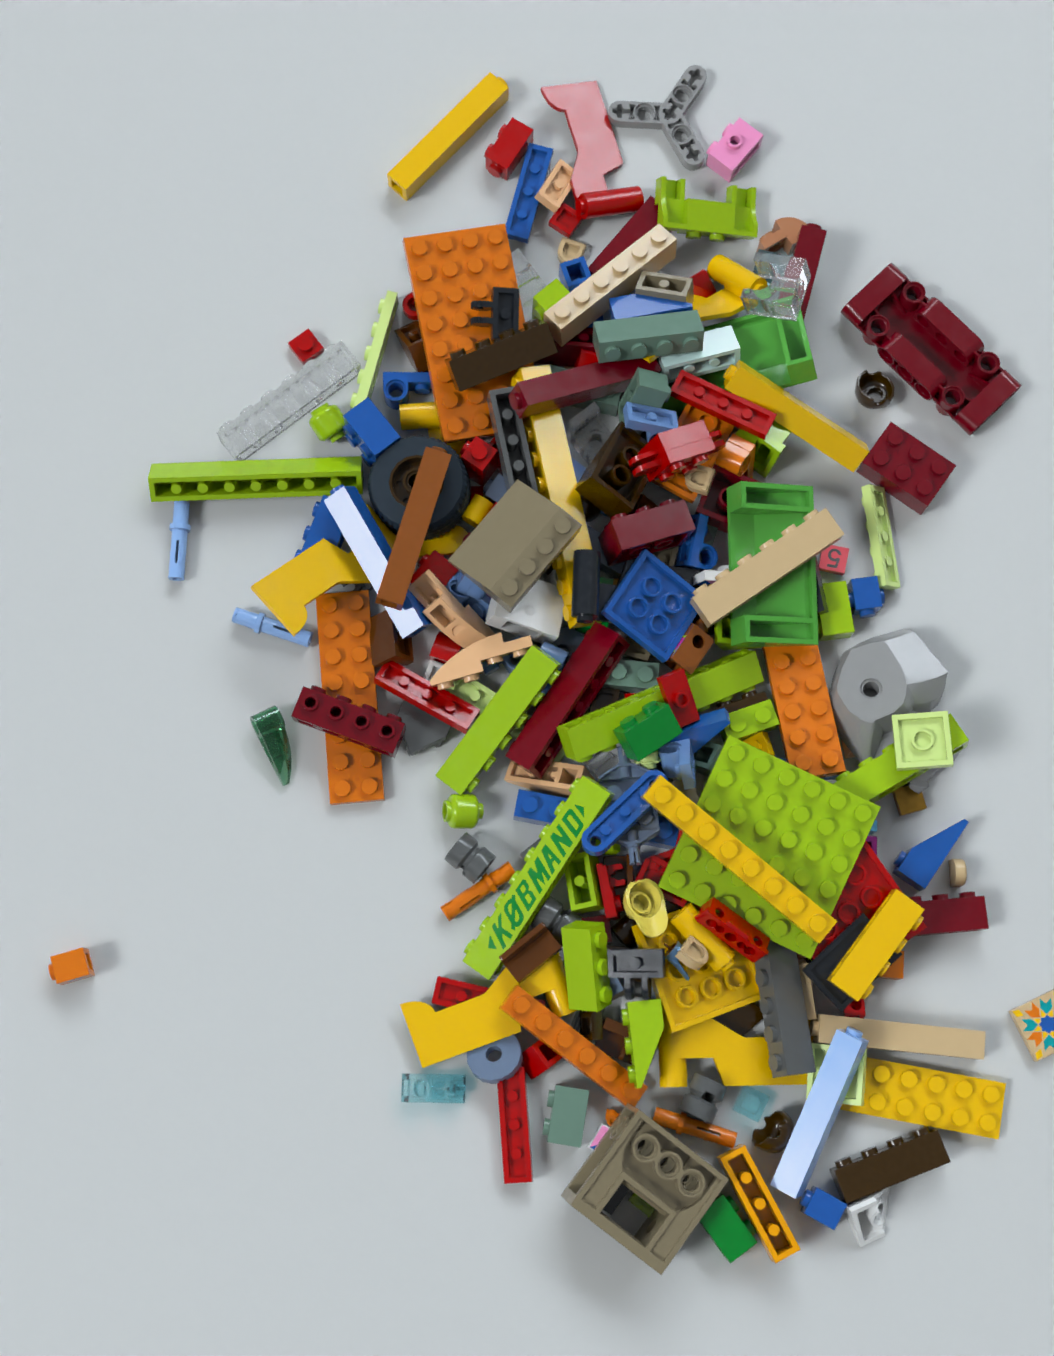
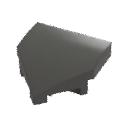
[397,700,452,756]

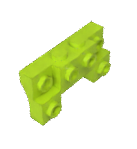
[655,176,758,242]

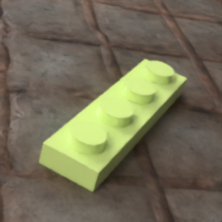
[861,484,901,590]

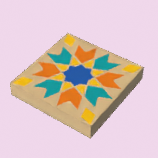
[1008,989,1054,1062]

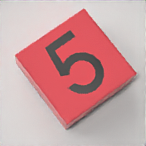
[818,545,849,576]

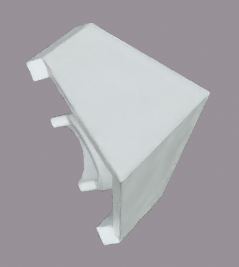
[844,1186,891,1247]

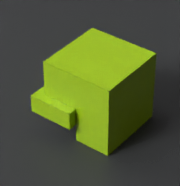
[735,421,791,478]

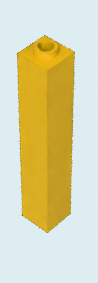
[387,72,509,201]
[723,360,869,473]

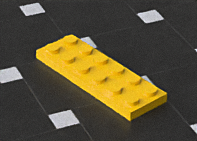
[840,1057,1006,1139]

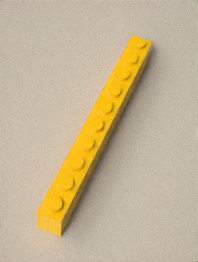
[511,365,602,629]

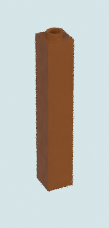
[375,446,452,611]

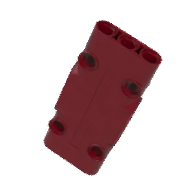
[841,263,1022,436]

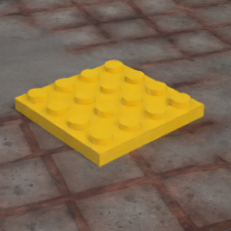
[631,904,760,1034]

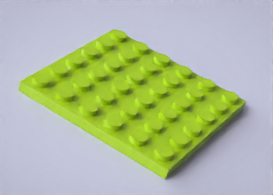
[658,735,881,959]

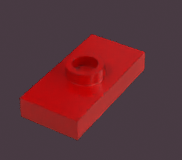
[656,668,700,728]

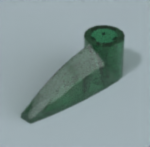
[250,705,292,786]

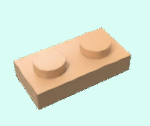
[534,159,573,213]

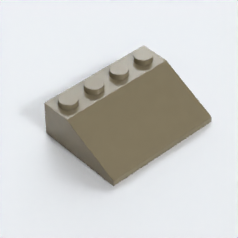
[448,479,582,613]

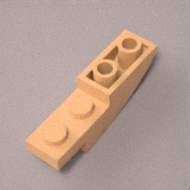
[408,569,495,649]
[430,632,533,691]

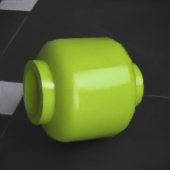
[309,403,345,443]
[442,794,484,829]

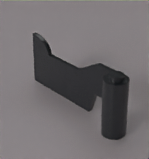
[571,549,715,635]

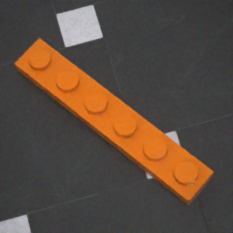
[499,985,648,1107]

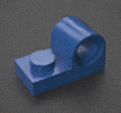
[383,372,432,410]
[675,514,718,570]

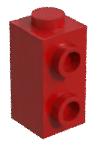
[484,117,534,181]
[460,436,498,487]

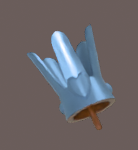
[664,941,699,981]

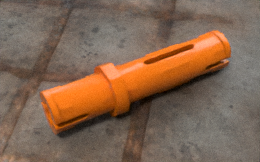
[440,861,515,921]
[653,1107,737,1149]

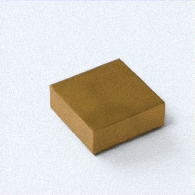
[892,785,927,816]

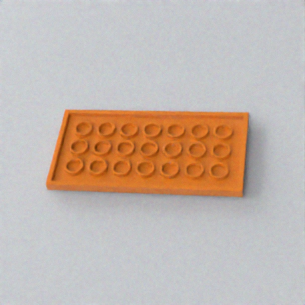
[402,224,534,443]

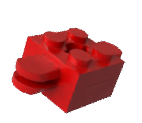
[628,420,726,482]

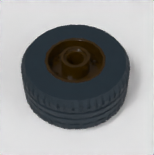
[368,435,471,541]

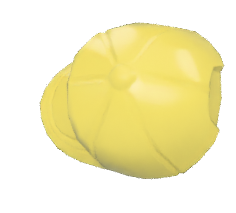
[623,878,668,938]

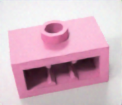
[706,118,763,183]

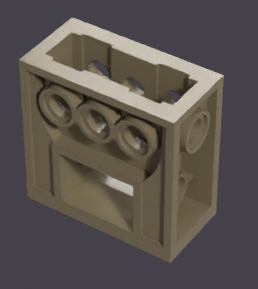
[561,1103,729,1275]

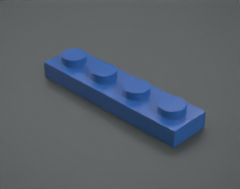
[506,143,553,244]

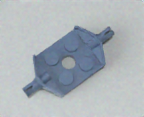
[598,746,660,866]

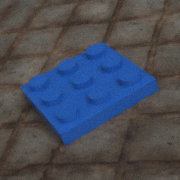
[600,549,698,663]

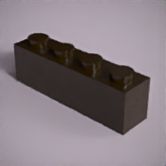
[445,318,558,392]
[829,1126,951,1203]

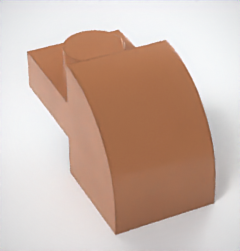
[756,217,807,260]

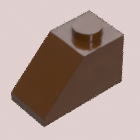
[394,320,429,372]

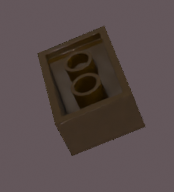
[575,421,648,518]

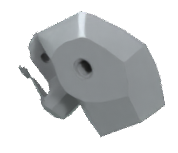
[829,629,962,794]

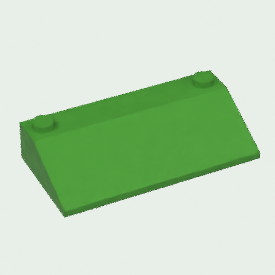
[661,301,818,416]
[727,481,818,647]

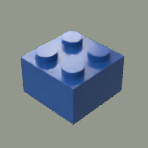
[343,397,401,468]

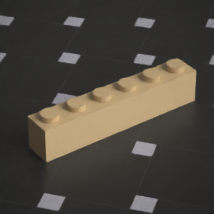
[544,224,677,347]
[690,508,844,628]

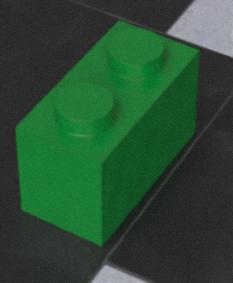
[613,701,683,762]
[699,1193,758,1263]

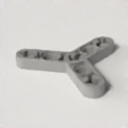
[608,65,707,171]

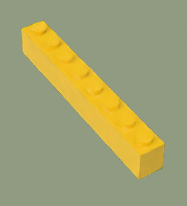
[641,775,837,944]

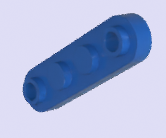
[582,770,668,856]

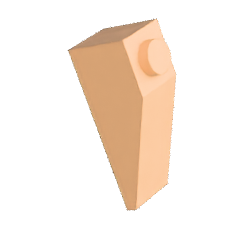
[504,760,595,798]

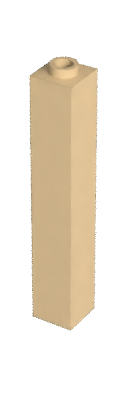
[809,1014,986,1060]

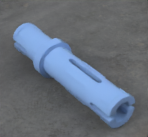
[168,501,191,581]
[232,607,313,647]

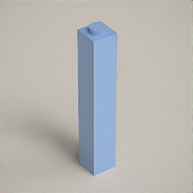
[770,1026,869,1199]

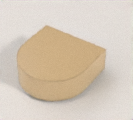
[557,237,586,263]
[685,465,715,496]
[949,859,967,887]
[675,935,708,970]

